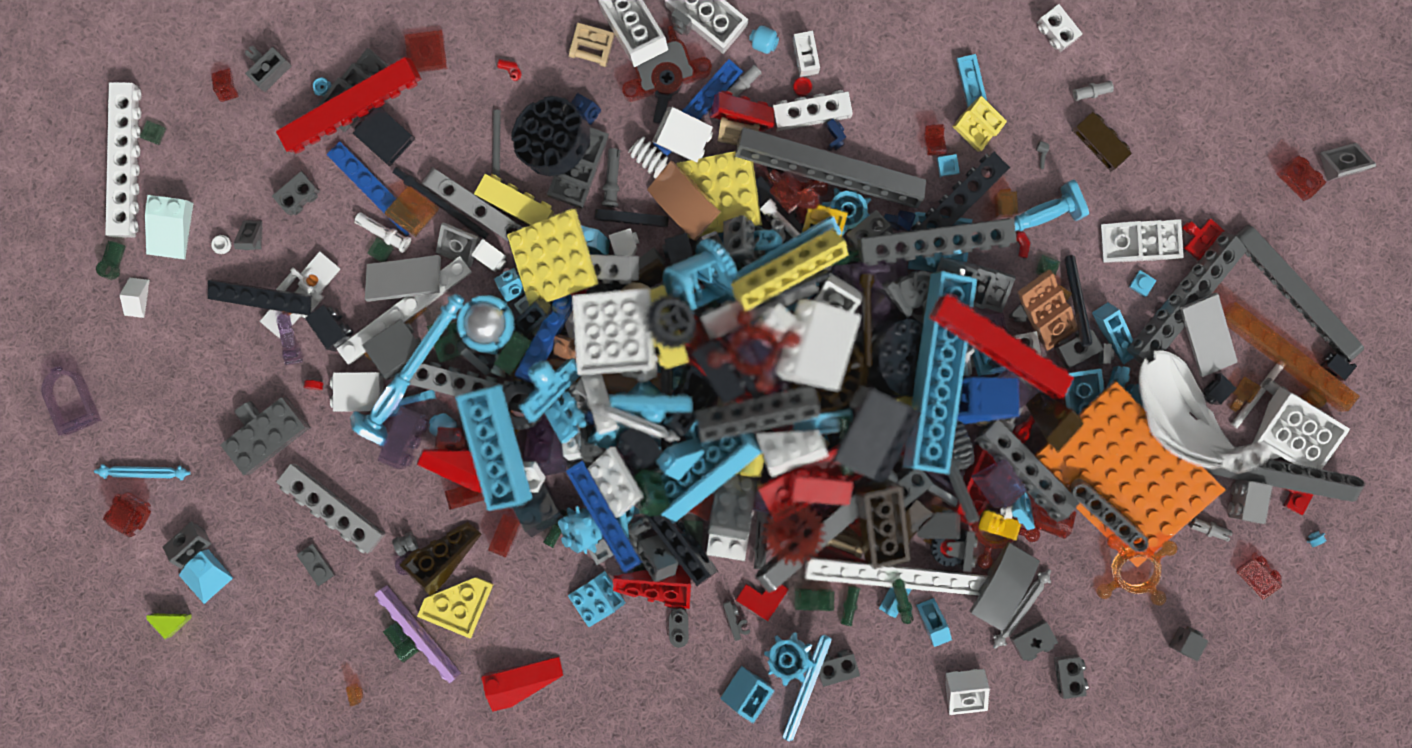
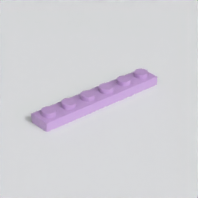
[375,585,461,684]

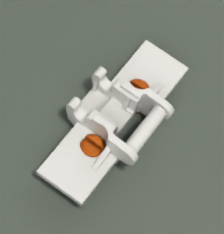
[260,252,340,339]

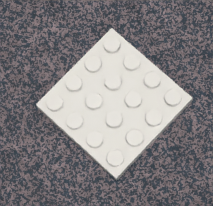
[573,289,655,375]

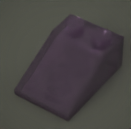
[523,414,567,476]

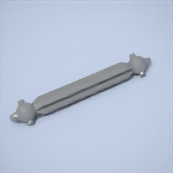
[589,402,679,442]
[993,569,1051,649]

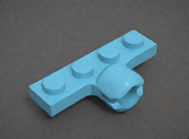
[520,358,581,422]
[610,394,692,424]

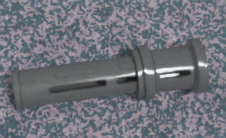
[601,148,621,208]

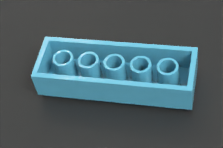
[456,385,532,511]
[649,431,762,521]

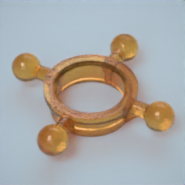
[1096,534,1178,606]

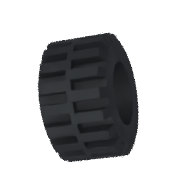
[502,380,545,429]

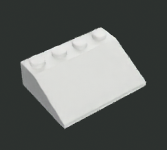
[776,299,861,390]
[1256,387,1350,469]

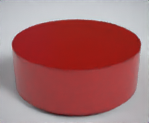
[793,77,812,97]
[303,380,324,391]

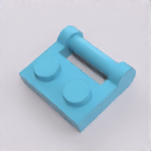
[1008,480,1035,530]

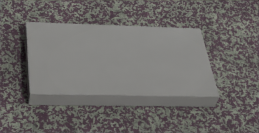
[365,255,441,302]
[1180,293,1238,377]

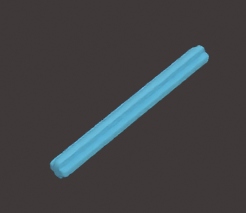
[782,635,831,741]

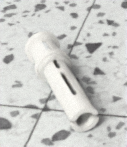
[354,212,411,253]

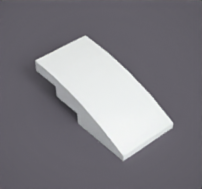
[1101,219,1183,263]

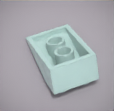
[145,195,193,259]

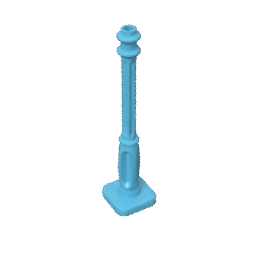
[924,179,1089,267]
[350,293,464,446]

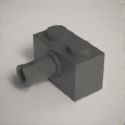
[245,46,292,92]

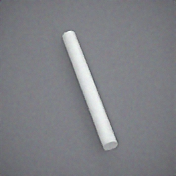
[1231,363,1283,428]

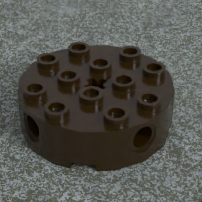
[788,343,869,412]

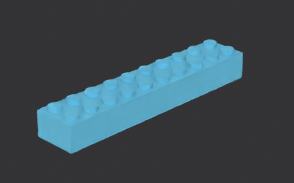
[903,272,977,474]

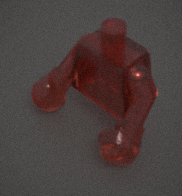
[766,168,828,214]

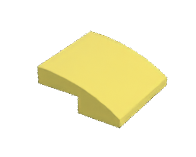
[952,96,1007,152]

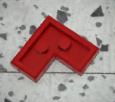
[736,584,789,621]

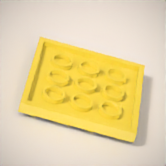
[677,151,762,239]
[507,209,599,307]

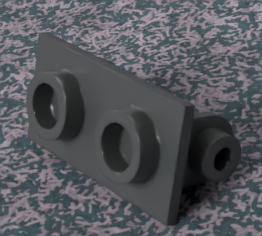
[579,440,607,463]

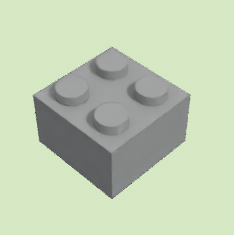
[1228,480,1272,524]

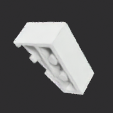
[756,431,828,477]

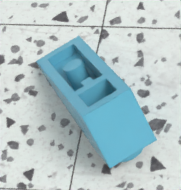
[1092,302,1134,364]

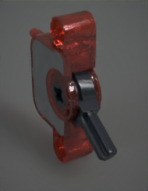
[622,25,712,124]

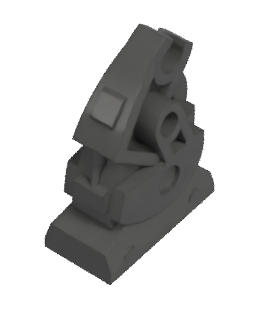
[881,270,931,318]

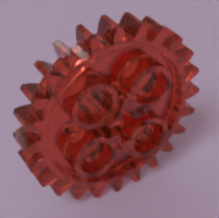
[761,501,826,566]

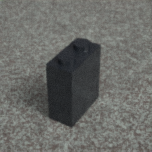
[352,107,415,167]

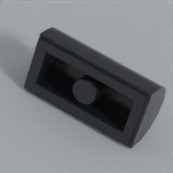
[514,299,552,336]

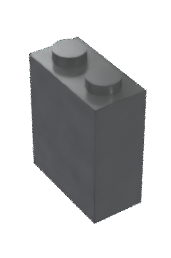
[362,319,422,381]

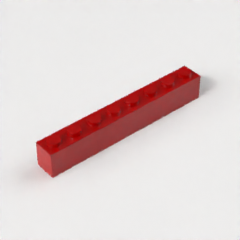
[276,57,422,154]
[929,295,1074,399]

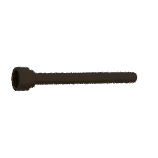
[859,274,874,367]

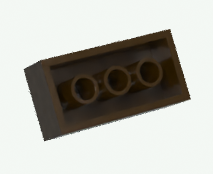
[856,480,910,570]

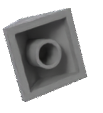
[1320,143,1376,181]
[436,222,481,267]

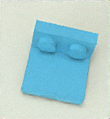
[568,571,626,627]

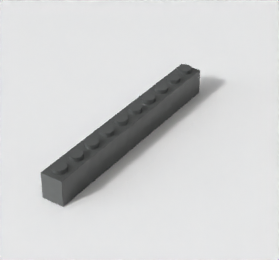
[735,127,926,209]

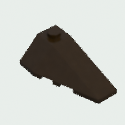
[399,522,482,597]

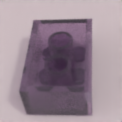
[377,406,429,470]

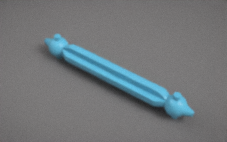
[94,464,191,480]

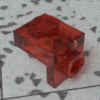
[211,68,238,102]
[924,124,947,156]

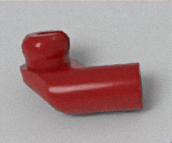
[497,59,522,81]
[1016,231,1030,258]

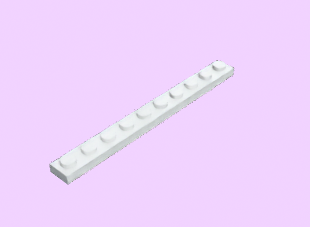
[804,557,988,595]

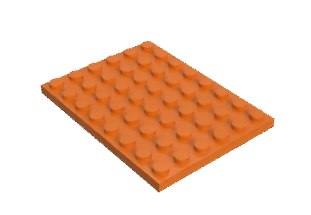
[1034,381,1225,568]

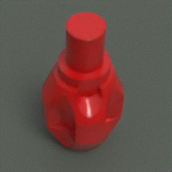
[1011,416,1035,444]

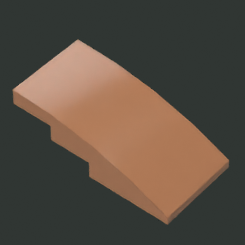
[647,161,721,241]
[1018,270,1078,351]

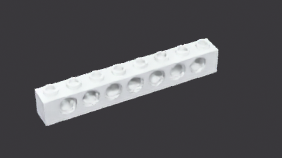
[106,83,141,237]

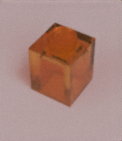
[994,189,1018,218]

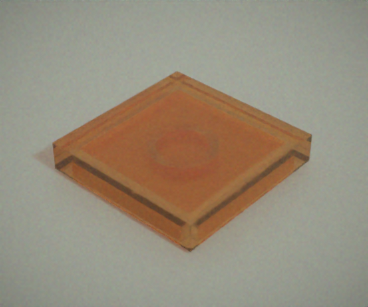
[384,186,439,237]

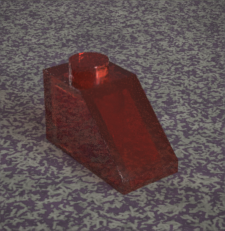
[444,486,485,510]

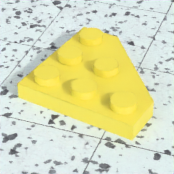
[417,577,494,639]

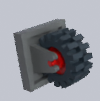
[930,529,978,572]

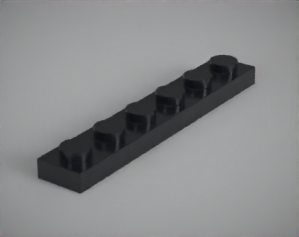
[208,279,312,316]

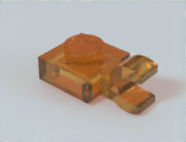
[1229,376,1261,412]

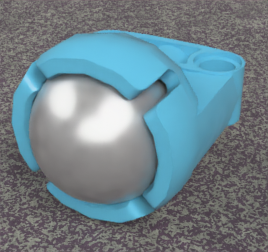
[457,295,514,355]

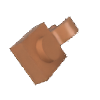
[554,334,577,359]

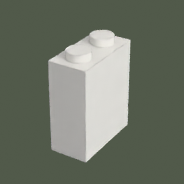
[652,107,713,162]
[330,372,383,412]

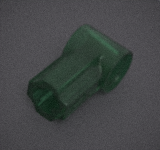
[96,240,126,280]
[383,622,420,663]

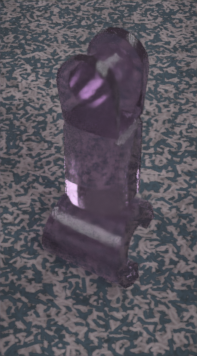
[276,312,303,365]

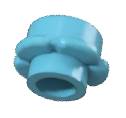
[313,78,331,96]
[1307,531,1327,547]

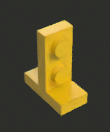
[978,510,1021,540]

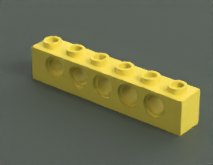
[731,228,848,311]

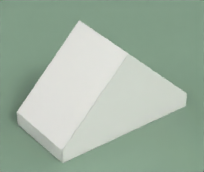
[120,278,149,318]

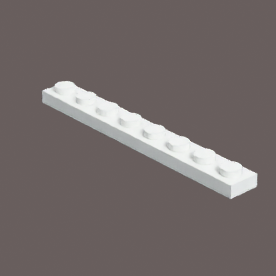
[337,256,472,364]
[565,309,618,434]

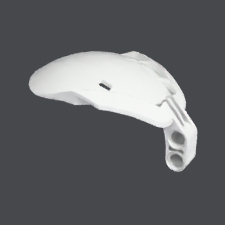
[1140,350,1271,472]

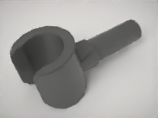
[1036,141,1049,169]

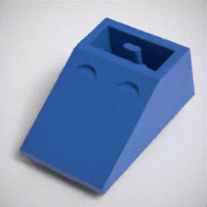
[957,377,1019,424]

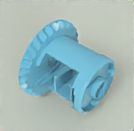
[663,239,739,311]

